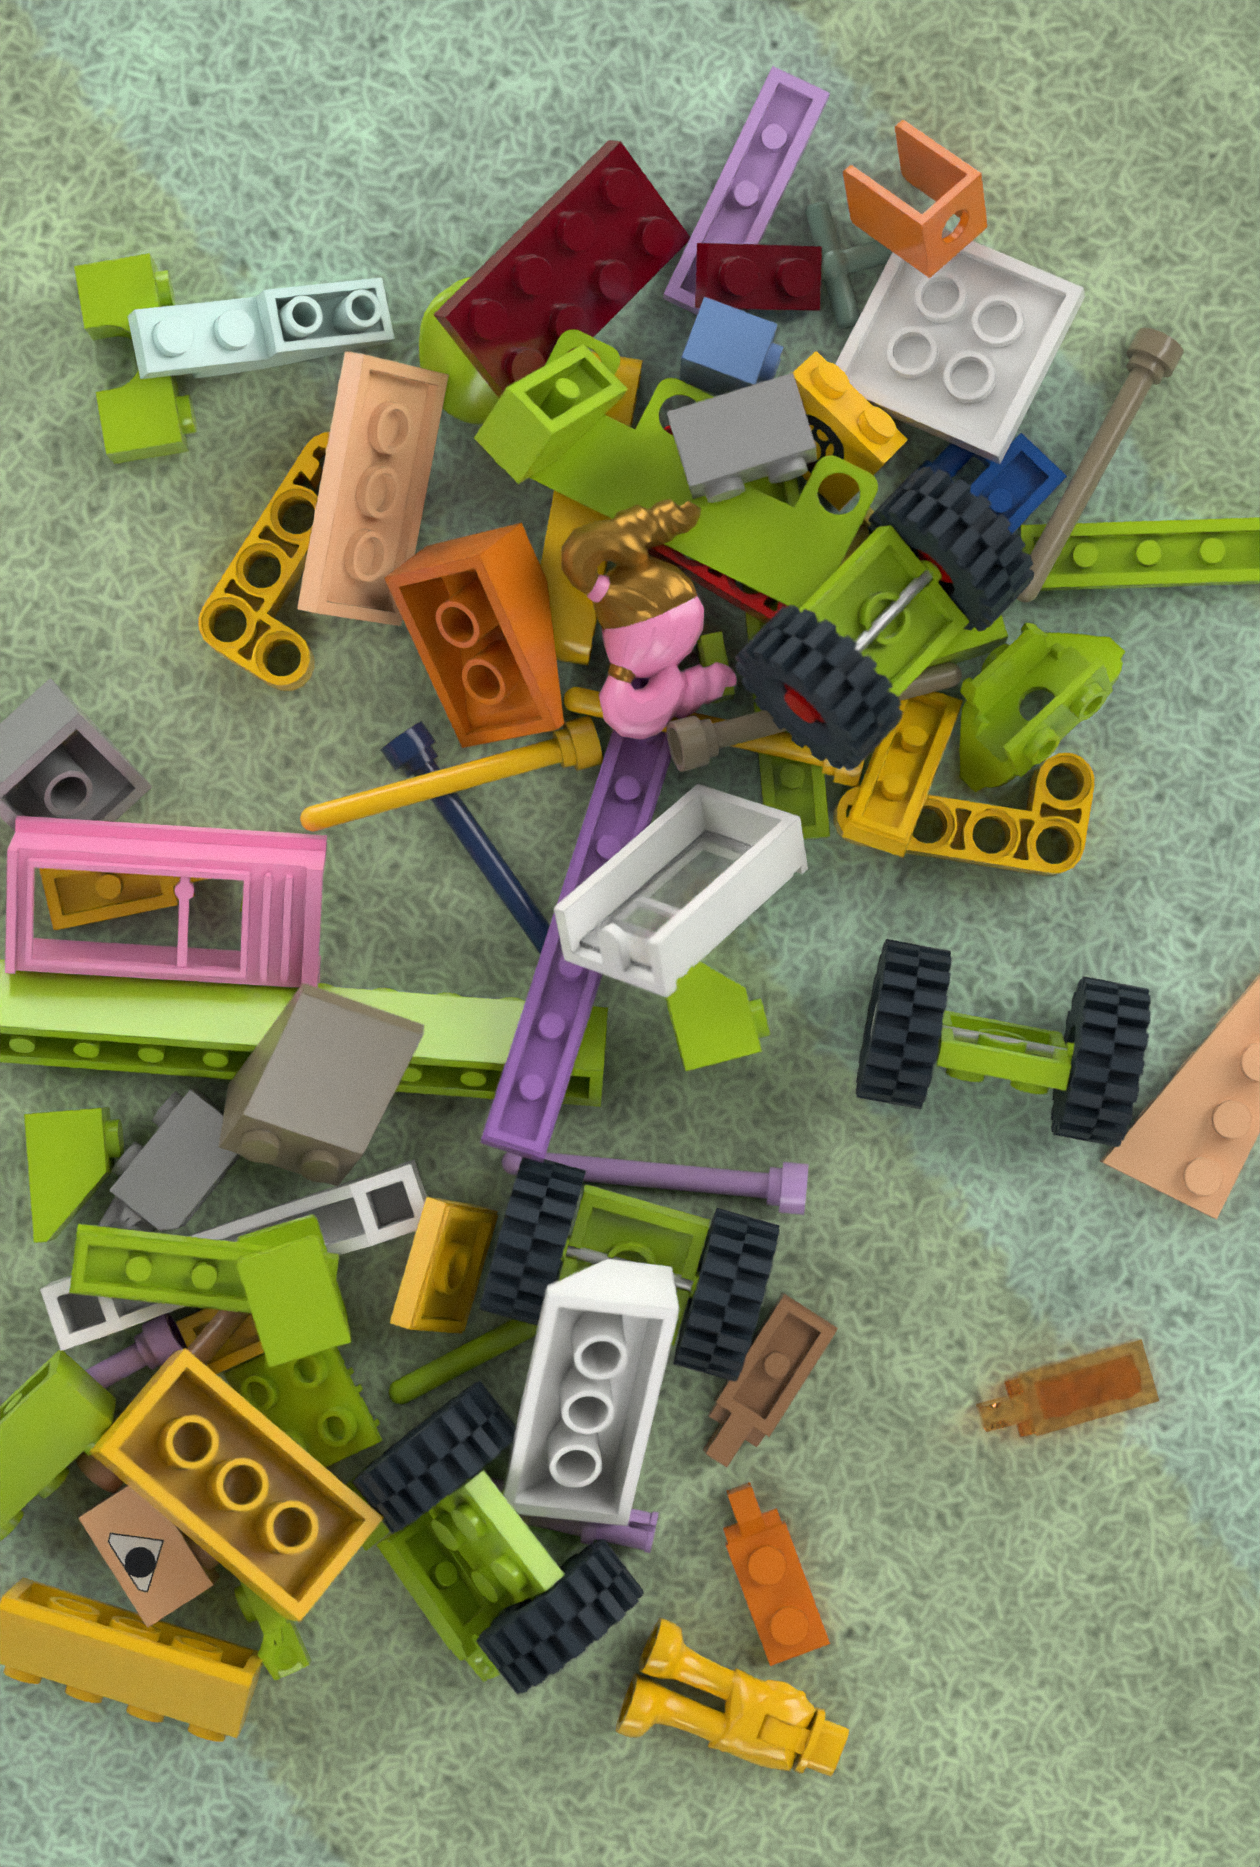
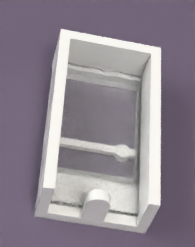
[554,784,808,997]

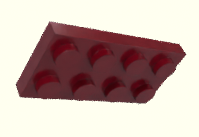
[433,140,690,399]

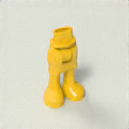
[616,1618,849,1777]

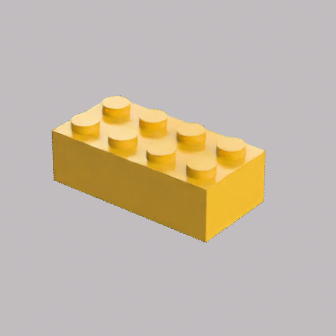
[89,1348,384,1622]

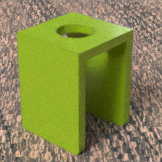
[236,1215,351,1367]

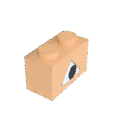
[78,1485,220,1628]

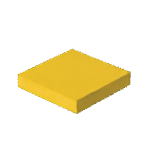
[390,1197,498,1334]

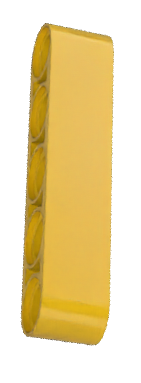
[540,351,643,666]

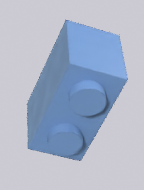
[679,297,784,396]

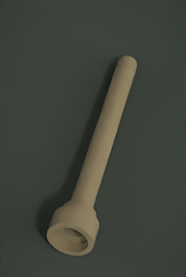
[1016,328,1184,603]
[667,662,962,772]

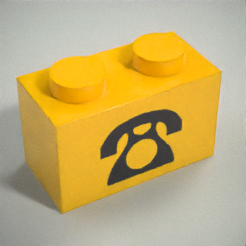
[792,351,908,512]

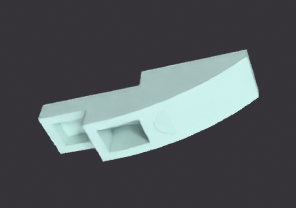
[128,278,395,379]

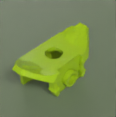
[959,622,1126,792]

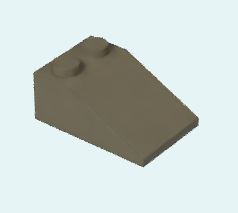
[219,983,424,1187]

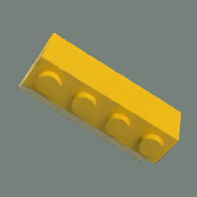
[0,1577,263,1742]

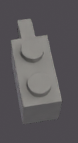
[98,1089,241,1232]

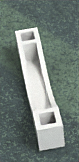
[40,1160,427,1351]

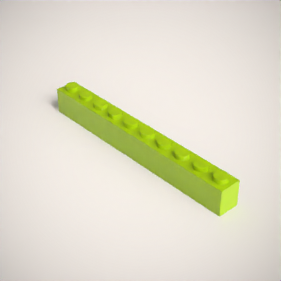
[0,959,608,1107]

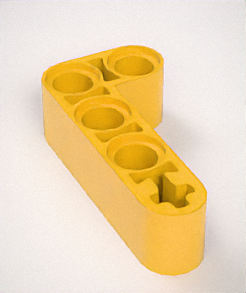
[198,432,330,691]
[833,753,1095,876]

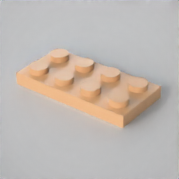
[297,351,449,626]

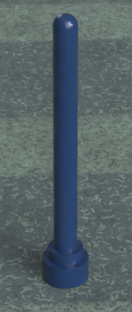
[380,721,550,955]

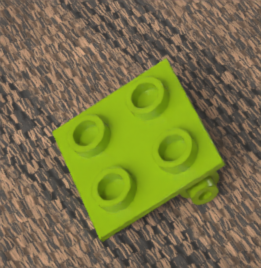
[224,1347,382,1467]

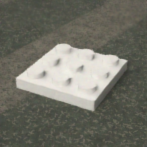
[835,229,1085,464]

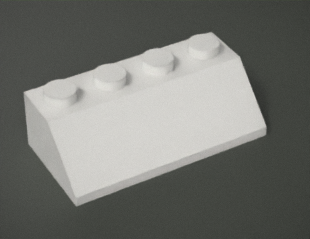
[502,1259,679,1526]

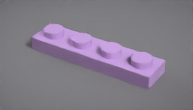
[663,66,830,315]

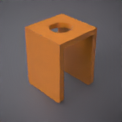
[843,120,988,278]

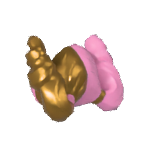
[562,499,737,740]

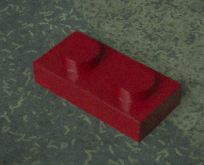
[695,243,822,311]

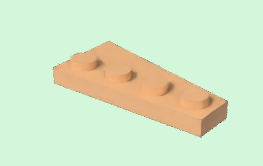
[1100,974,1260,1219]

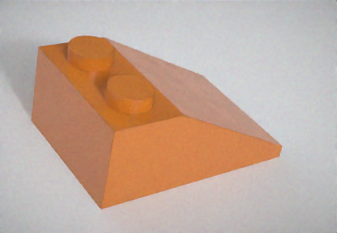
[384,523,564,748]

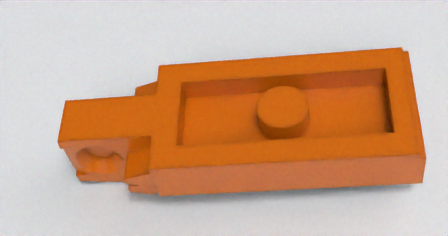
[723,1482,830,1666]

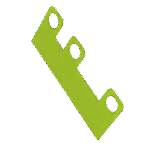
[529,330,878,609]

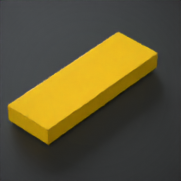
[842,692,963,858]

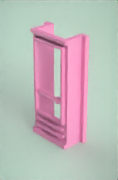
[5,816,327,988]

